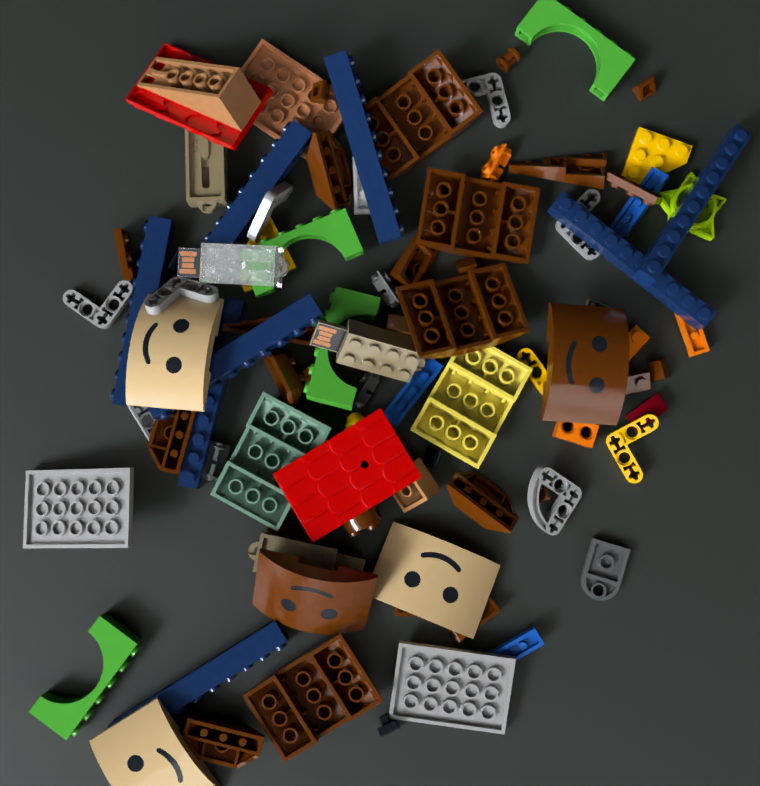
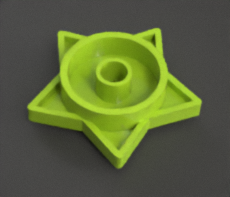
[659,172,726,241]

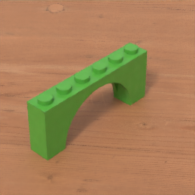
[515,0,635,101]
[238,208,364,299]
[304,286,381,411]
[29,612,142,740]

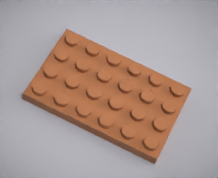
[241,39,343,160]

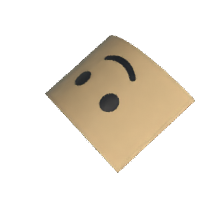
[126,294,224,412]
[373,522,500,639]
[89,697,220,786]

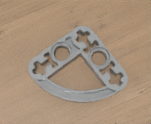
[527,465,582,536]

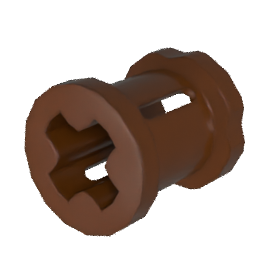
[496,46,521,73]

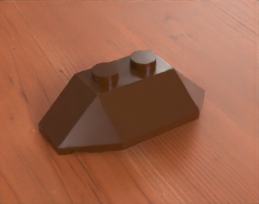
[306,130,353,210]
[263,349,306,409]
[147,410,196,475]
[447,471,519,533]
[182,716,265,769]

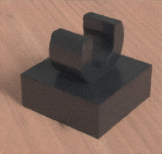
[377,714,400,737]

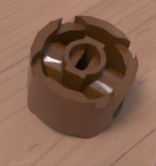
[343,504,382,537]

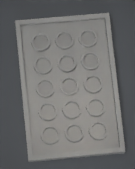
[23,468,134,548]
[389,640,516,735]

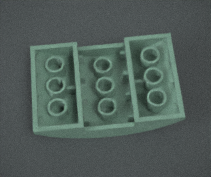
[210,392,332,532]

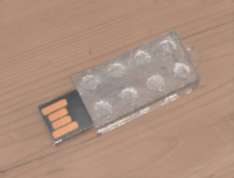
[177,243,289,288]

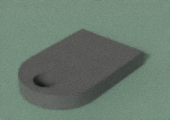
[581,538,631,601]

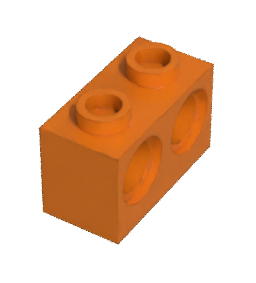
[552,422,599,448]

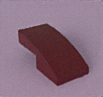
[625,392,669,432]

